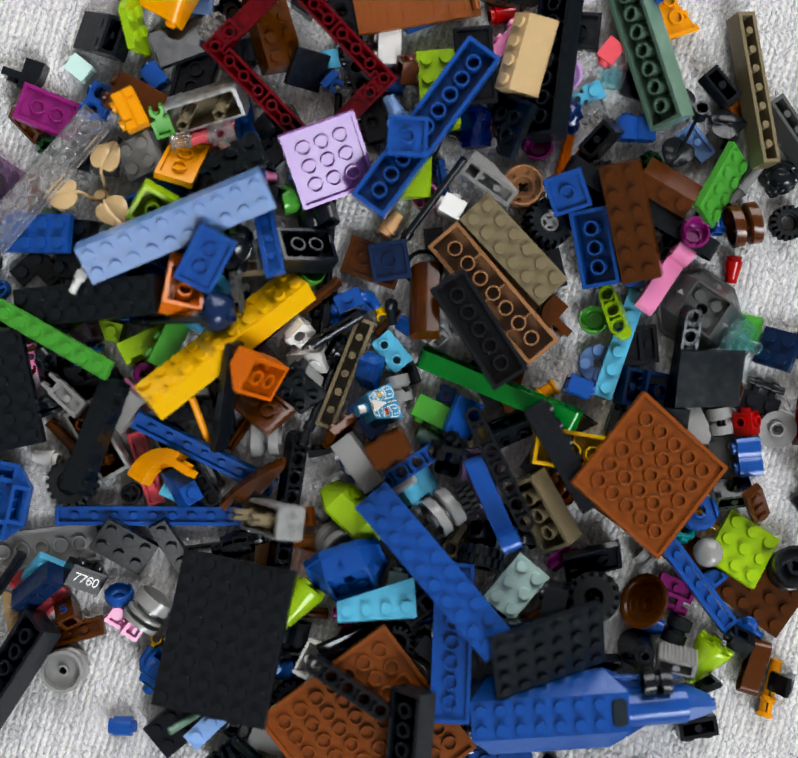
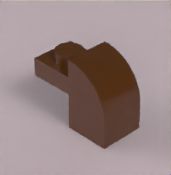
[539,294,572,337]

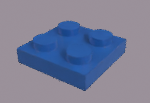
[387,115,429,159]
[543,167,593,217]

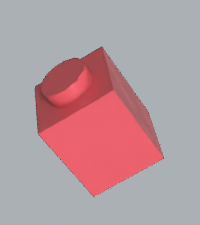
[594,35,624,70]

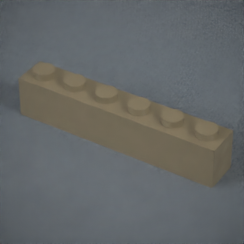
[315,319,376,429]

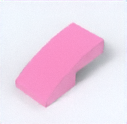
[104,607,144,642]

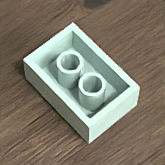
[482,550,550,618]

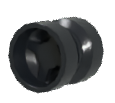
[120,482,143,503]

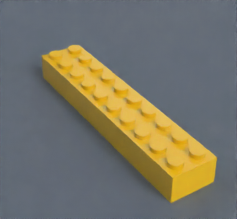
[134,273,316,420]

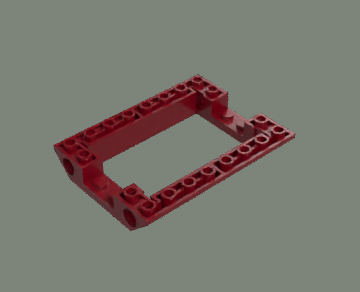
[202,0,398,133]

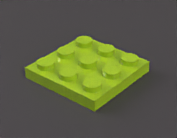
[713,509,780,589]

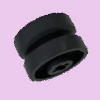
[766,545,798,591]

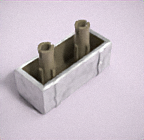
[163,78,250,137]
[230,497,306,541]

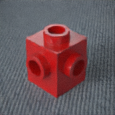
[731,407,761,436]

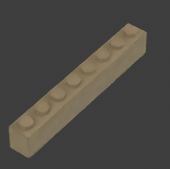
[726,11,781,170]

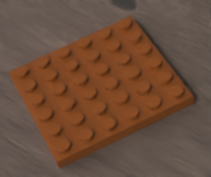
[570,391,728,559]

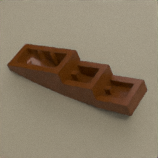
[219,457,287,511]

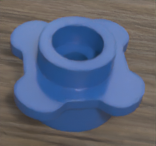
[436,384,458,406]

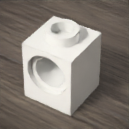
[281,314,316,348]

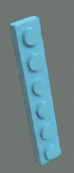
[593,288,642,401]

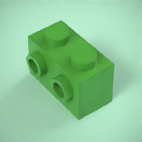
[410,393,450,433]

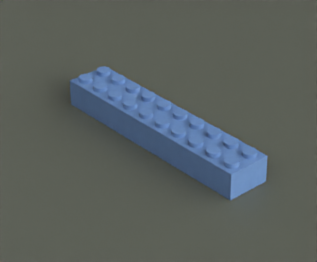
[74,166,276,285]

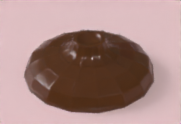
[619,573,668,630]

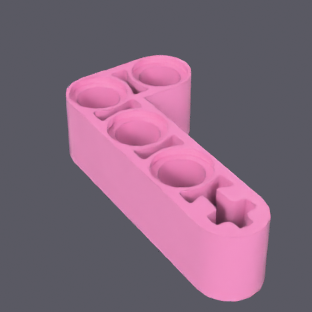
[633,241,697,317]

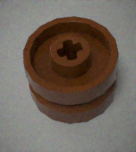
[724,201,764,248]

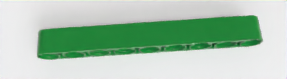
[416,346,583,431]

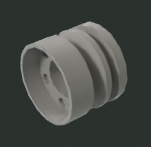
[122,584,173,635]

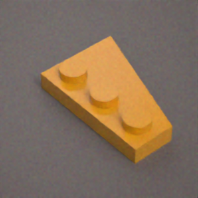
[658,0,700,41]

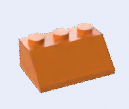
[158,251,205,316]
[230,346,290,402]

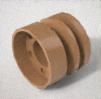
[505,164,544,210]

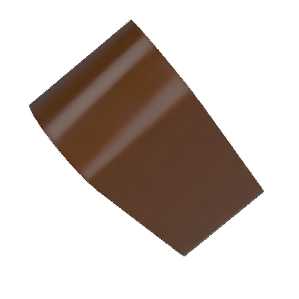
[736,638,772,696]

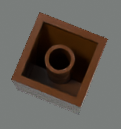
[100,71,168,130]

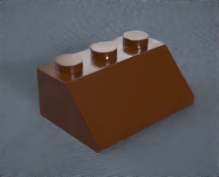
[643,157,703,219]

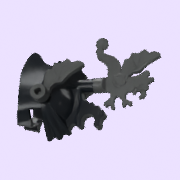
[222,224,263,314]

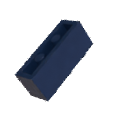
[11,561,64,613]

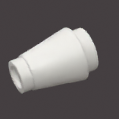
[32,450,63,468]

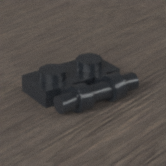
[739,376,786,416]

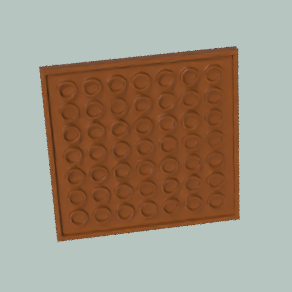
[265,623,477,758]

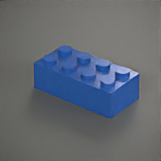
[569,205,622,290]

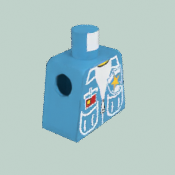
[354,383,403,425]

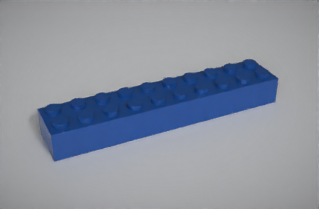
[352,35,501,221]
[355,481,511,662]

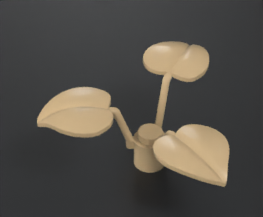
[46,141,128,227]

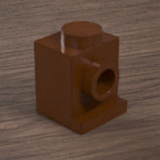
[394,53,419,85]

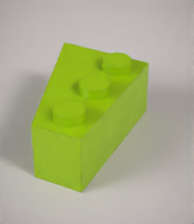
[116,324,186,366]

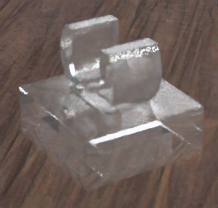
[577,49,598,74]

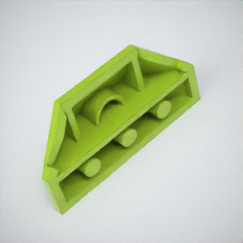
[319,480,381,541]

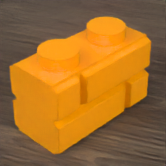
[109,86,151,135]

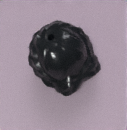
[758,160,798,198]

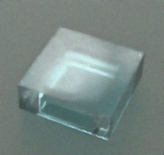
[601,68,623,91]

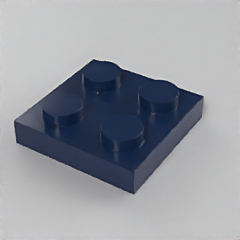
[368,238,412,283]
[752,326,798,373]

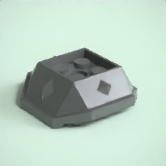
[656,268,742,350]

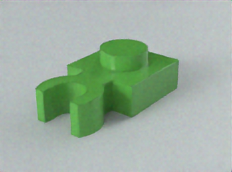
[148,103,176,140]

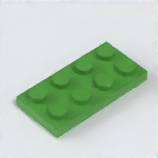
[693,141,748,228]

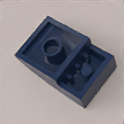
[613,366,669,406]

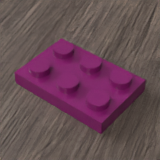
[12,82,80,141]

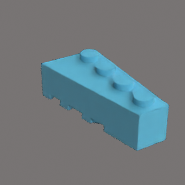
[337,577,417,624]

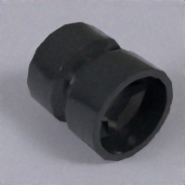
[660,612,693,647]
[640,668,673,696]

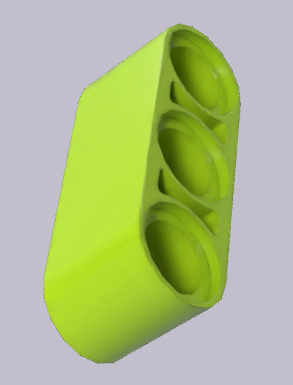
[598,285,632,341]

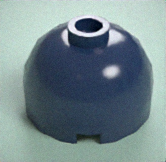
[199,291,237,332]

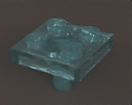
[719,315,763,357]

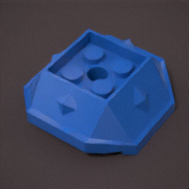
[0,460,34,541]
[303,538,388,603]

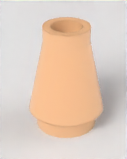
[377,211,403,240]

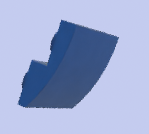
[441,394,484,441]

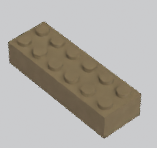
[458,193,568,307]

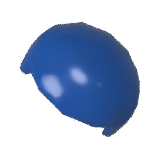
[104,583,134,608]

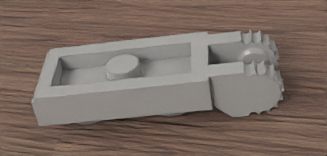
[41,371,89,419]

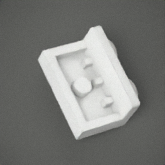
[286,343,329,373]

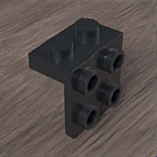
[276,357,326,414]

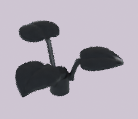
[662,88,747,167]

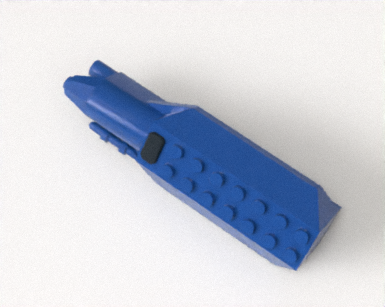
[469,667,716,755]

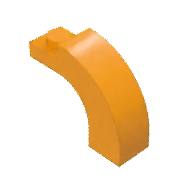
[127,448,199,487]

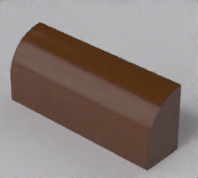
[409,261,441,340]

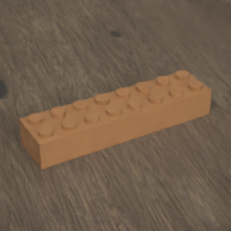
[427,221,559,365]

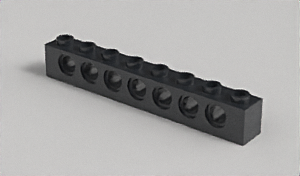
[326,0,388,146]

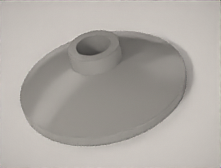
[758,411,797,448]

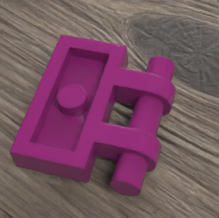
[659,571,694,616]

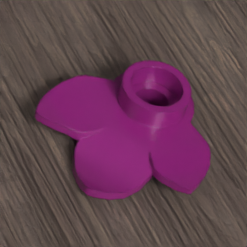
[546,545,578,572]

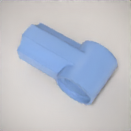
[382,94,409,126]

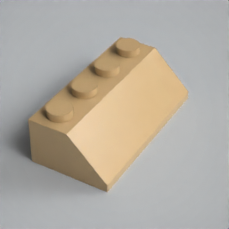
[494,12,559,98]

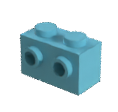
[371,329,413,374]

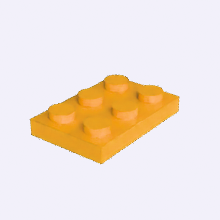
[154,135,210,189]

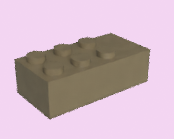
[505,467,583,554]

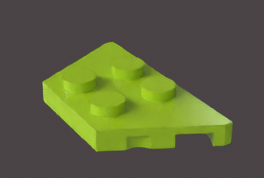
[118,0,152,58]

